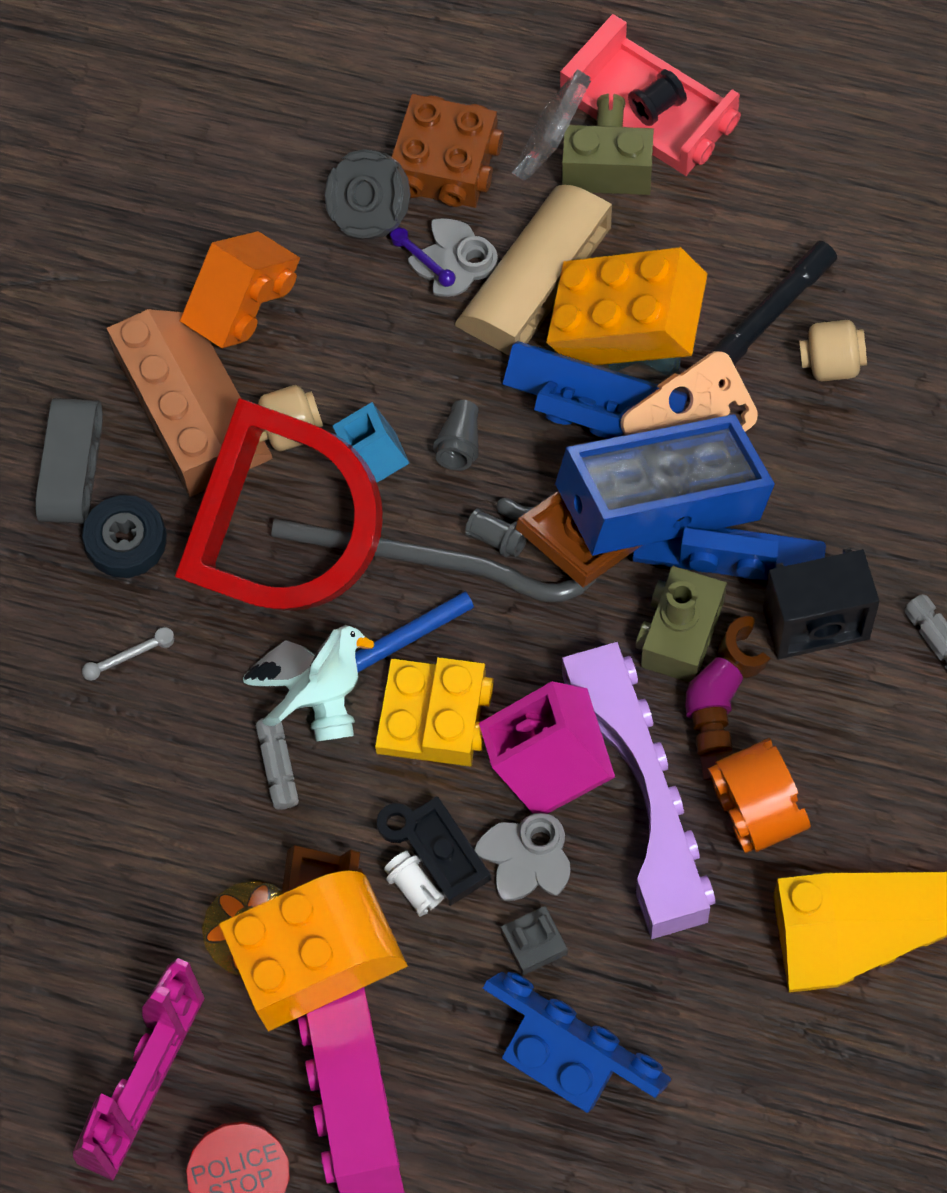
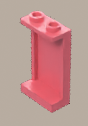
[560,14,741,176]

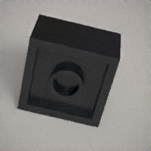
[763,548,880,660]

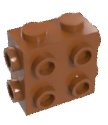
[392,94,504,208]

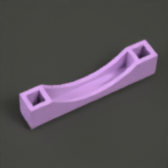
[562,642,716,940]

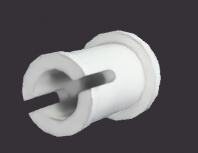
[384,851,444,917]

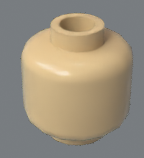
[799,320,867,382]
[258,385,323,452]

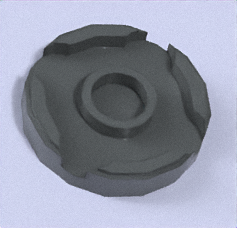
[324,149,411,240]

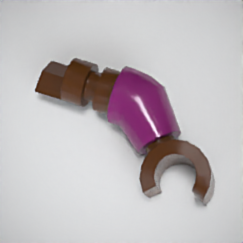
[686,616,771,780]

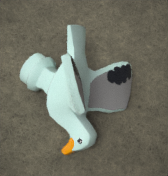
[243,625,374,742]

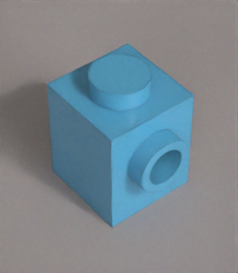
[333,402,410,483]

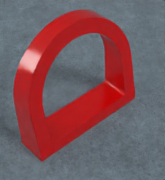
[175,398,383,611]

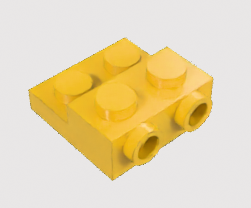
[375,657,493,767]

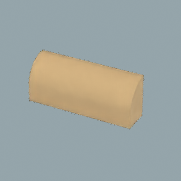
[455,185,612,356]

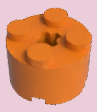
[708,738,811,854]

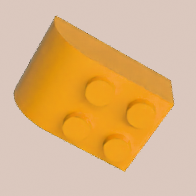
[219,871,408,1032]

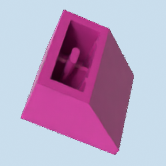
[479,681,615,814]

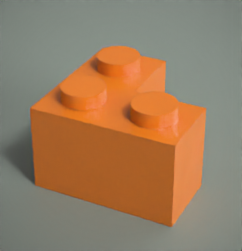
[180,231,300,349]

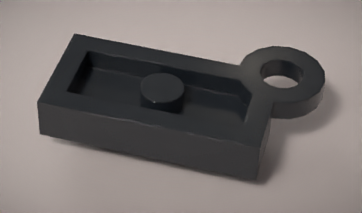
[377,796,491,906]

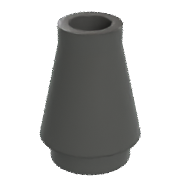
[433,400,479,471]

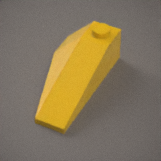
[773,872,947,993]

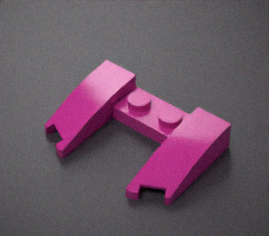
[73,958,205,1181]

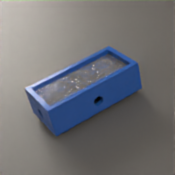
[555,414,775,556]

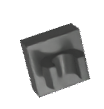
[501,906,568,975]

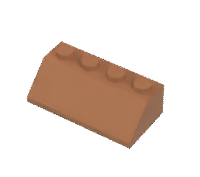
[106,309,273,497]

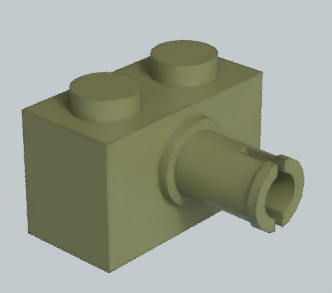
[562,94,654,195]
[636,566,727,682]

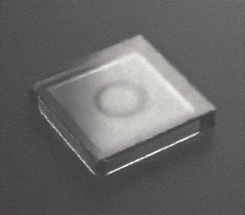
[512,69,591,181]

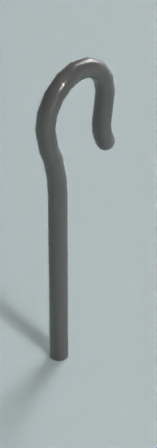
[271,498,597,602]

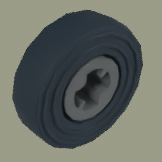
[82,495,167,578]

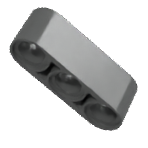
[36,398,103,524]

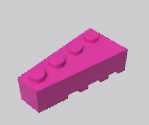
[298,987,405,1193]

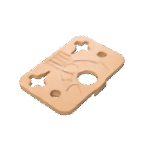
[620,351,758,435]

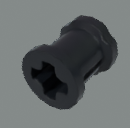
[628,69,687,126]

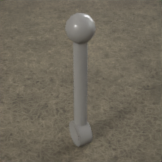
[82,627,175,681]

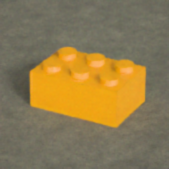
[546,247,708,365]

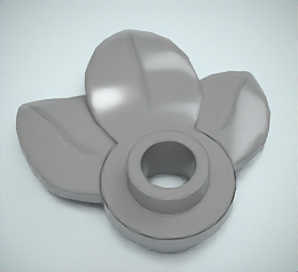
[408,218,498,297]
[475,813,571,901]

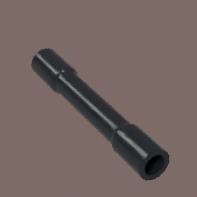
[706,241,837,365]

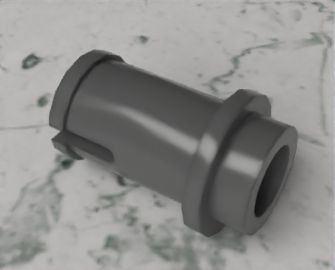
[465,508,527,558]

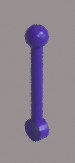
[390,227,456,287]

